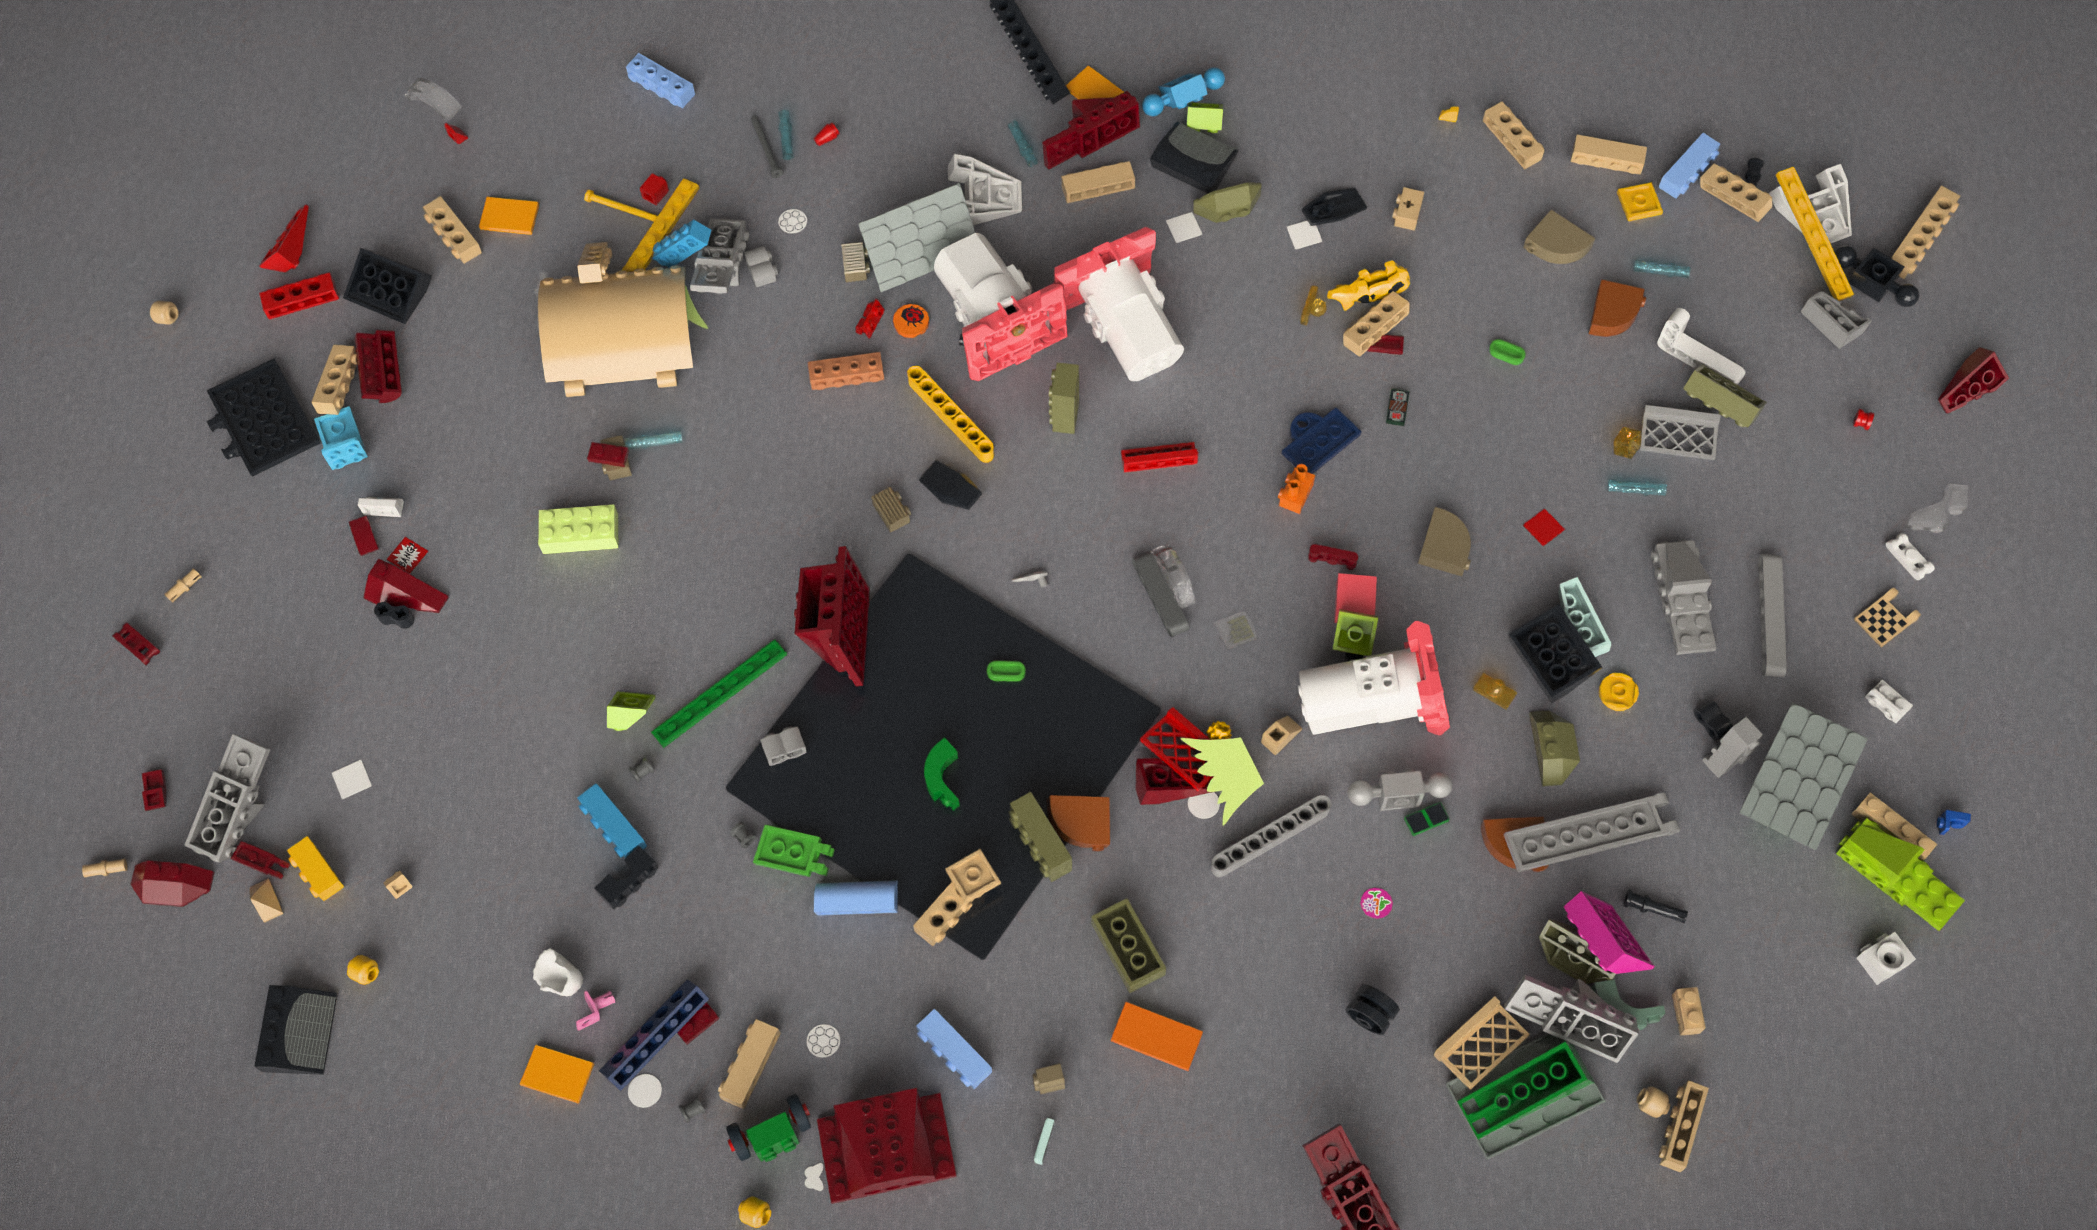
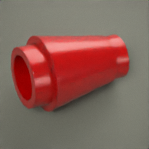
[813,122,840,147]

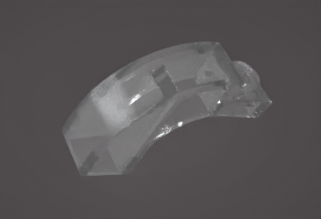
[405,78,462,119]
[1150,544,1196,609]

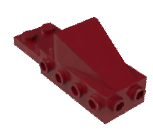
[1042,91,1140,170]
[1302,1124,1400,1230]

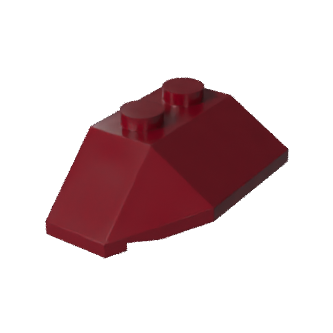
[130,860,215,907]

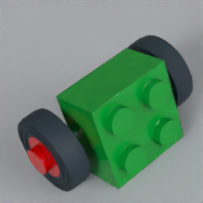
[726,1094,811,1162]

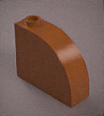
[1588,279,1646,337]
[1047,795,1110,851]
[1481,816,1549,872]

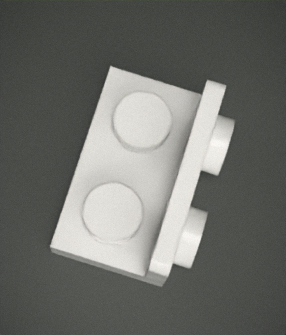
[358,497,404,517]
[1865,680,1913,723]

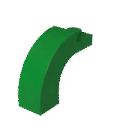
[924,737,960,811]

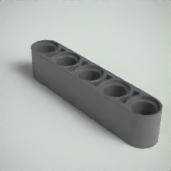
[1132,551,1189,637]

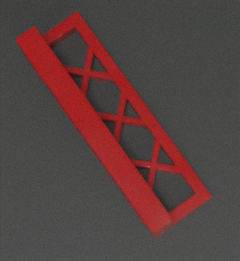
[1121,442,1198,472]

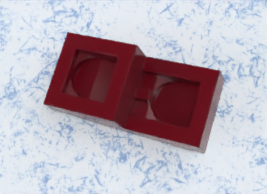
[349,515,379,556]
[141,769,166,811]

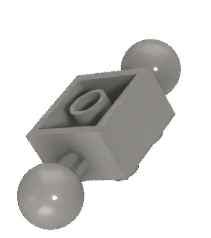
[1348,769,1453,811]

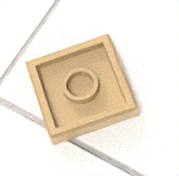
[945,849,1001,904]

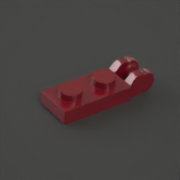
[231,841,290,880]

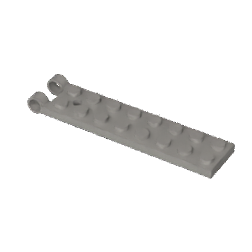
[1504,793,1680,872]

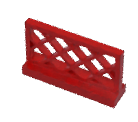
[1140,707,1214,791]

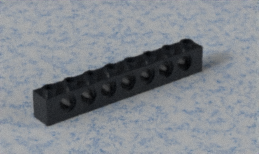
[989,0,1070,104]

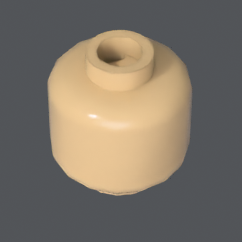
[150,301,179,325]
[1637,1086,1670,1118]

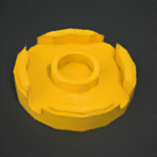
[1599,673,1639,711]

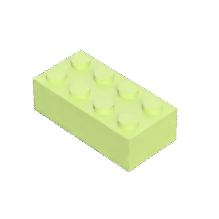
[538,504,618,554]

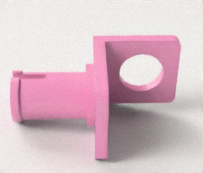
[576,991,615,1031]

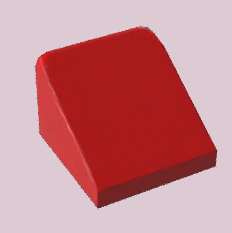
[444,123,468,145]

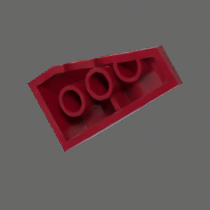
[1938,347,2009,414]
[363,559,449,613]
[1136,758,1212,805]

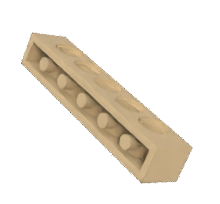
[1891,185,1960,279]

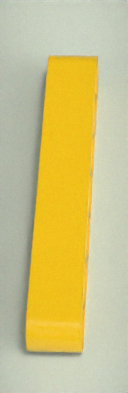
[907,366,994,463]

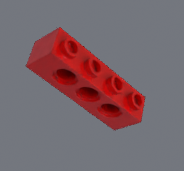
[259,272,339,320]

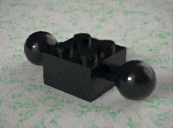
[1834,245,1919,307]

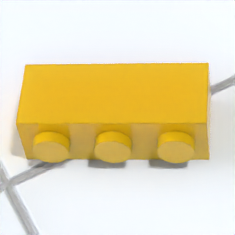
[287,836,344,901]

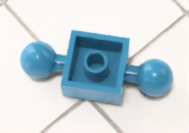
[1142,67,1225,117]

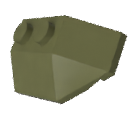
[1193,182,1262,223]
[1529,710,1580,787]
[1539,919,1616,984]

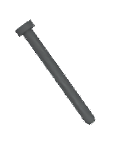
[751,115,783,178]

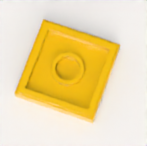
[1617,182,1663,221]

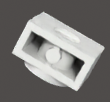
[1857,932,1916,985]

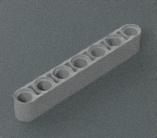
[1758,554,1787,677]
[1211,795,1331,877]

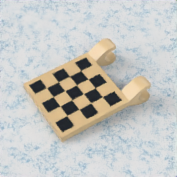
[1854,588,1921,648]

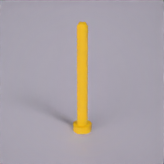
[584,189,658,222]

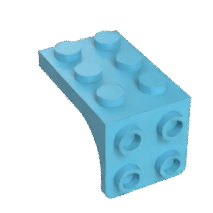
[314,406,368,470]

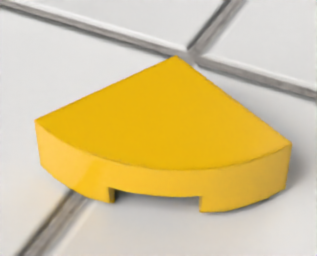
[1439,106,1459,122]

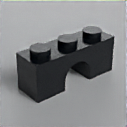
[594,846,658,909]

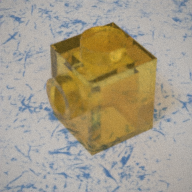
[1614,427,1641,459]

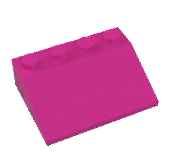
[1564,891,1655,974]

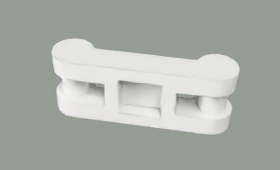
[1886,533,1934,580]

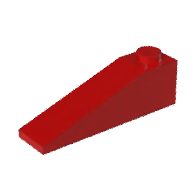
[259,204,309,273]

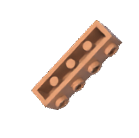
[808,352,884,390]

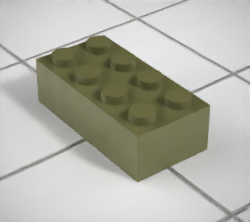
[1049,362,1079,434]
[1683,364,1767,428]
[1009,792,1072,882]
[1091,898,1166,994]

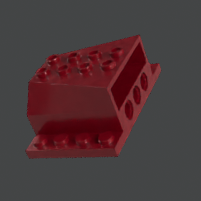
[794,546,870,686]
[817,1088,957,1204]

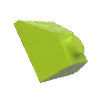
[607,691,655,731]

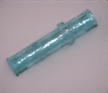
[778,110,794,160]
[1008,121,1038,167]
[1634,260,1691,279]
[625,431,682,450]
[1608,480,1667,496]

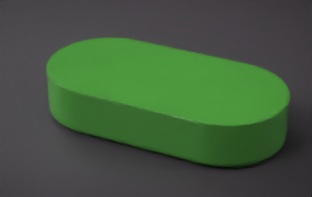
[1489,339,1526,365]
[987,661,1026,682]

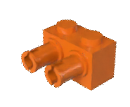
[1278,464,1316,514]

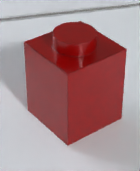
[640,173,669,206]

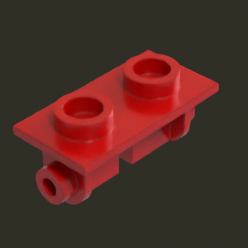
[855,299,885,339]

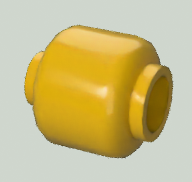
[347,955,379,985]
[738,1196,771,1228]

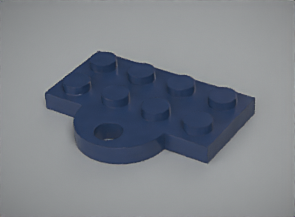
[1282,408,1362,474]

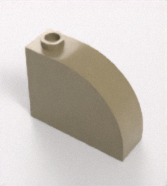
[1523,210,1595,264]
[1418,507,1471,576]

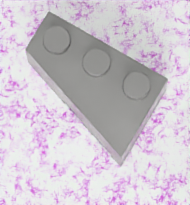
[1801,291,1872,349]
[1702,717,1763,778]

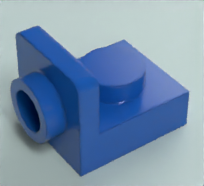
[1937,810,1971,835]

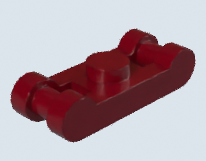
[1308,544,1358,570]
[112,622,160,665]

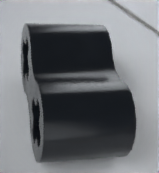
[374,602,414,629]
[1694,700,1733,740]

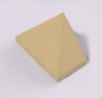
[250,878,284,923]

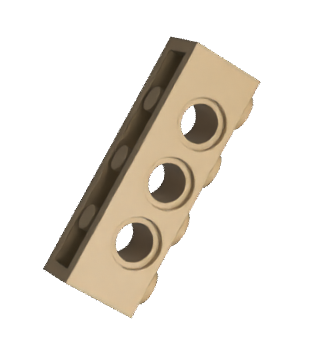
[1483,102,1544,170]
[1700,163,1772,222]
[423,196,482,264]
[577,242,612,283]
[1343,291,1409,357]
[312,345,358,415]
[913,882,983,946]

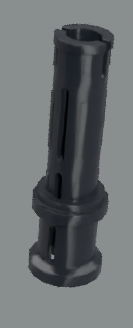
[1745,158,1764,200]
[1623,890,1688,923]

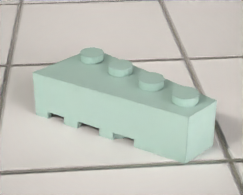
[1558,577,1611,657]

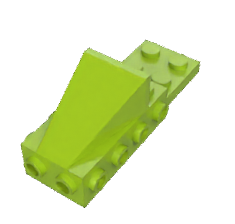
[1836,818,1965,931]

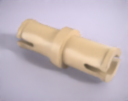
[164,568,202,603]
[82,858,127,878]

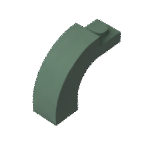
[1591,980,1666,1030]

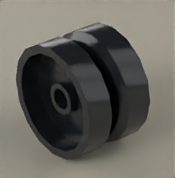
[1345,984,1400,1035]

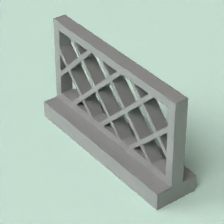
[1639,405,1721,460]

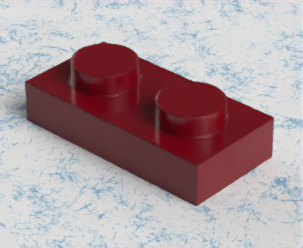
[587,442,629,467]
[677,1002,719,1045]

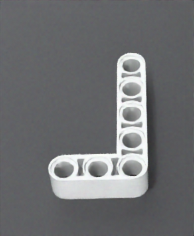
[1657,308,1746,385]

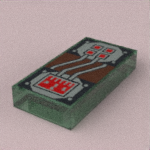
[1386,389,1410,426]

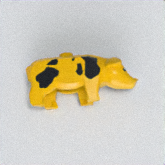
[1327,260,1410,311]

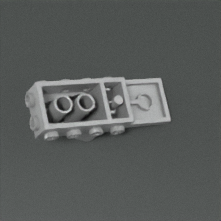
[690,218,749,294]
[1651,540,1717,655]
[184,734,270,862]
[1504,975,1639,1063]

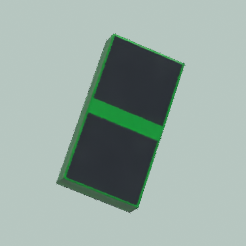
[1404,802,1450,836]

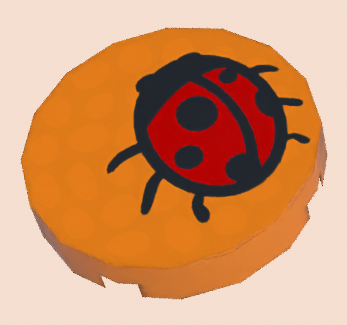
[893,304,929,338]

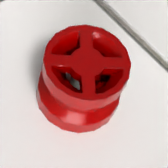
[1853,408,1874,431]

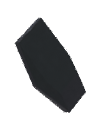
[1302,188,1367,226]
[919,460,982,510]

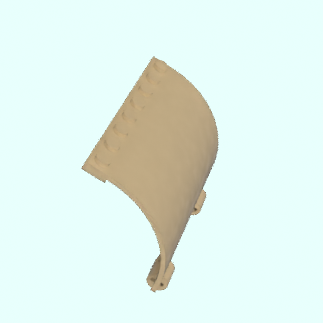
[538,265,693,397]

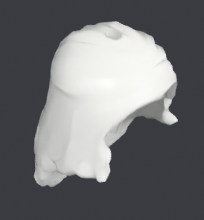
[533,948,583,997]

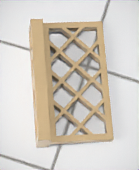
[1434,996,1530,1090]

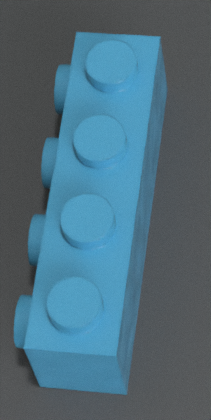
[652,219,711,268]

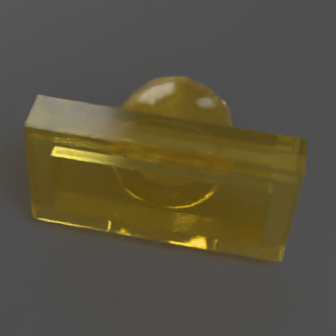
[1300,285,1327,326]
[1473,673,1517,710]

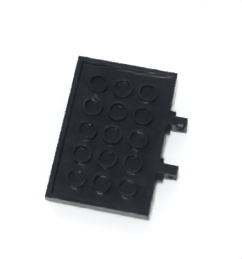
[207,358,320,477]

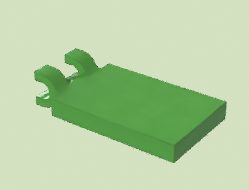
[753,825,835,877]

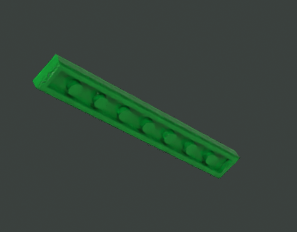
[651,639,787,748]

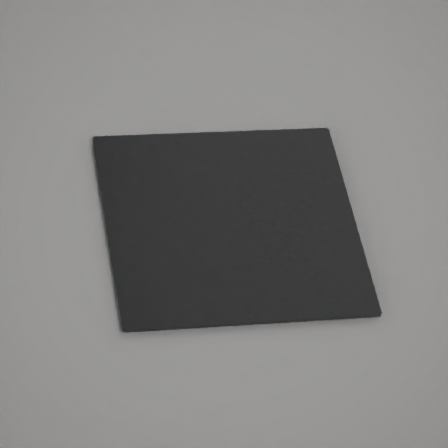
[726,554,1161,960]

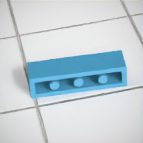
[577,783,647,858]

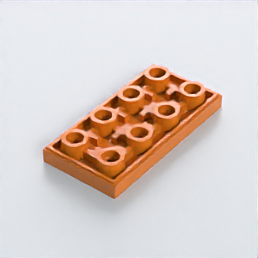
[1111,1002,1203,1071]

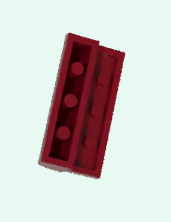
[355,330,402,403]

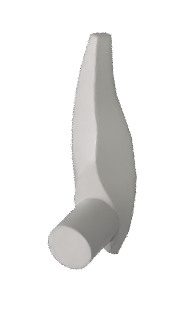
[1012,571,1048,588]

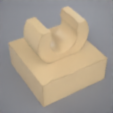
[383,871,413,899]

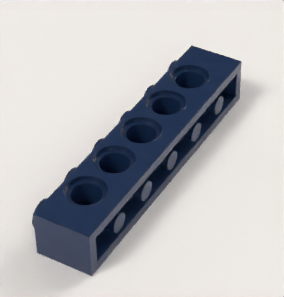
[599,979,709,1091]

